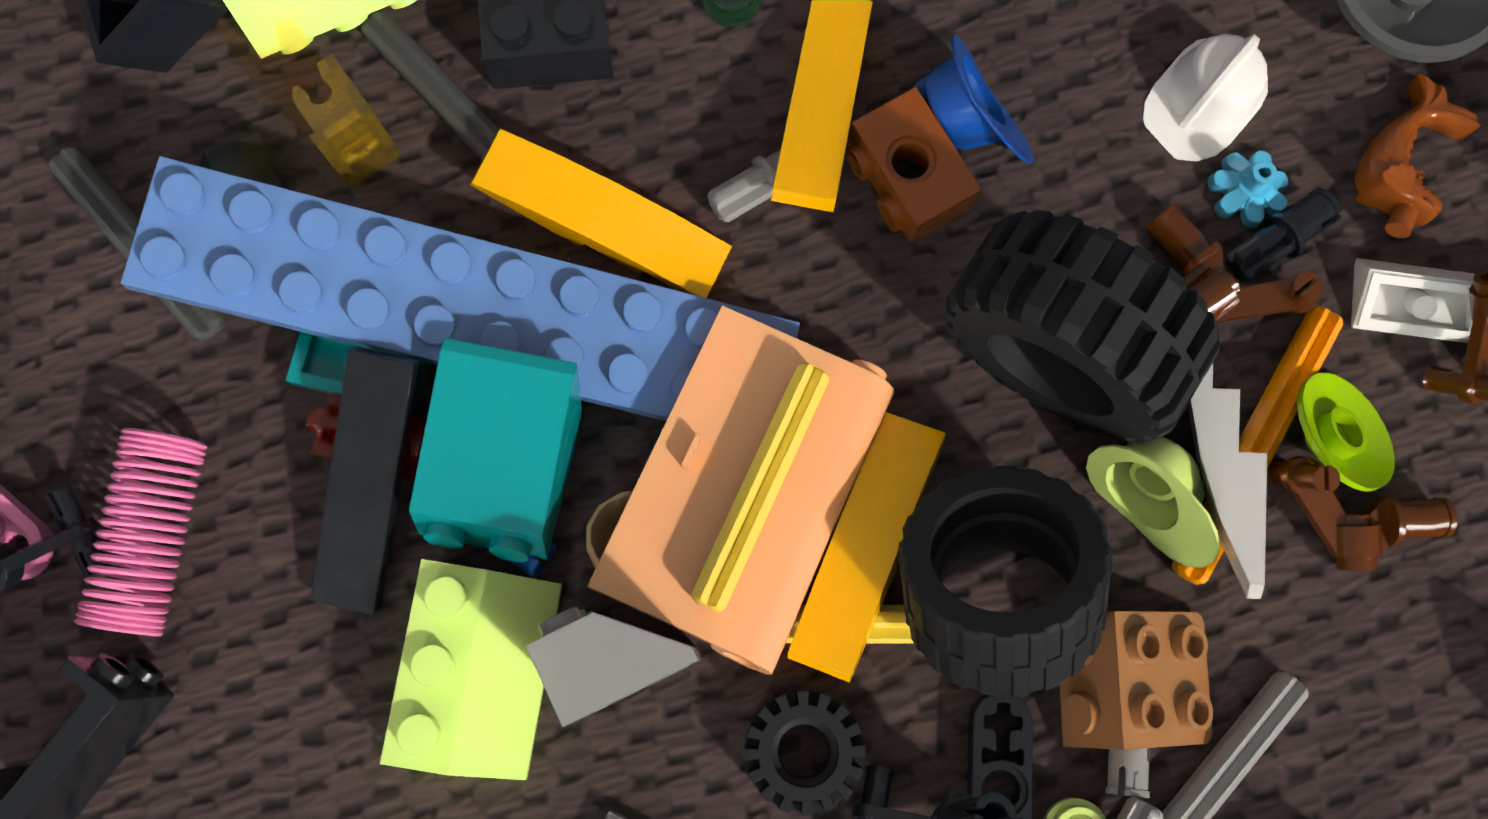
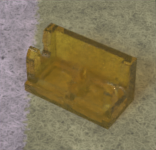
[292,54,402,189]

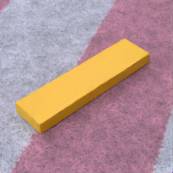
[771,0,873,212]

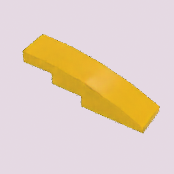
[470,129,732,298]
[788,412,946,683]

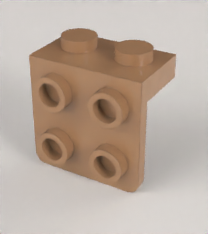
[1059,611,1213,750]

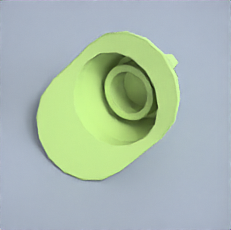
[1086,437,1220,568]

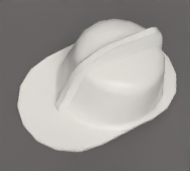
[1143,34,1268,162]

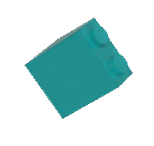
[409,338,583,562]

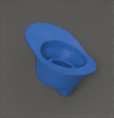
[913,35,1034,164]

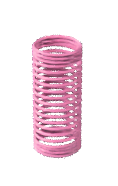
[73,428,208,636]

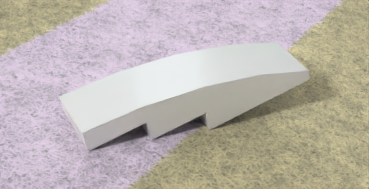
[1188,363,1267,599]

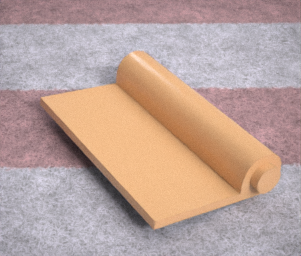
[587,305,894,675]

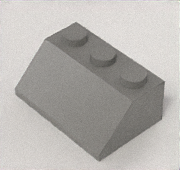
[525,607,702,727]

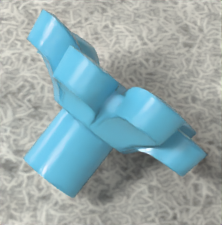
[1208,150,1288,228]

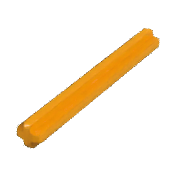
[1172,306,1343,585]

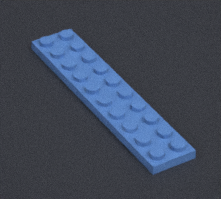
[120,156,800,421]

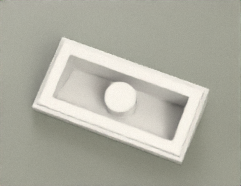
[1351,258,1475,343]

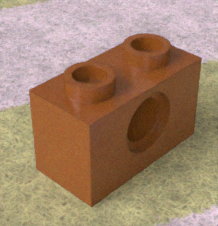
[845,87,982,244]

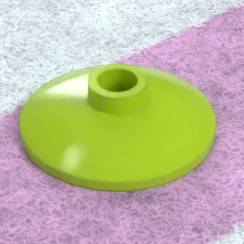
[1297,373,1395,492]

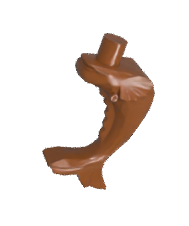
[1354,73,1481,238]

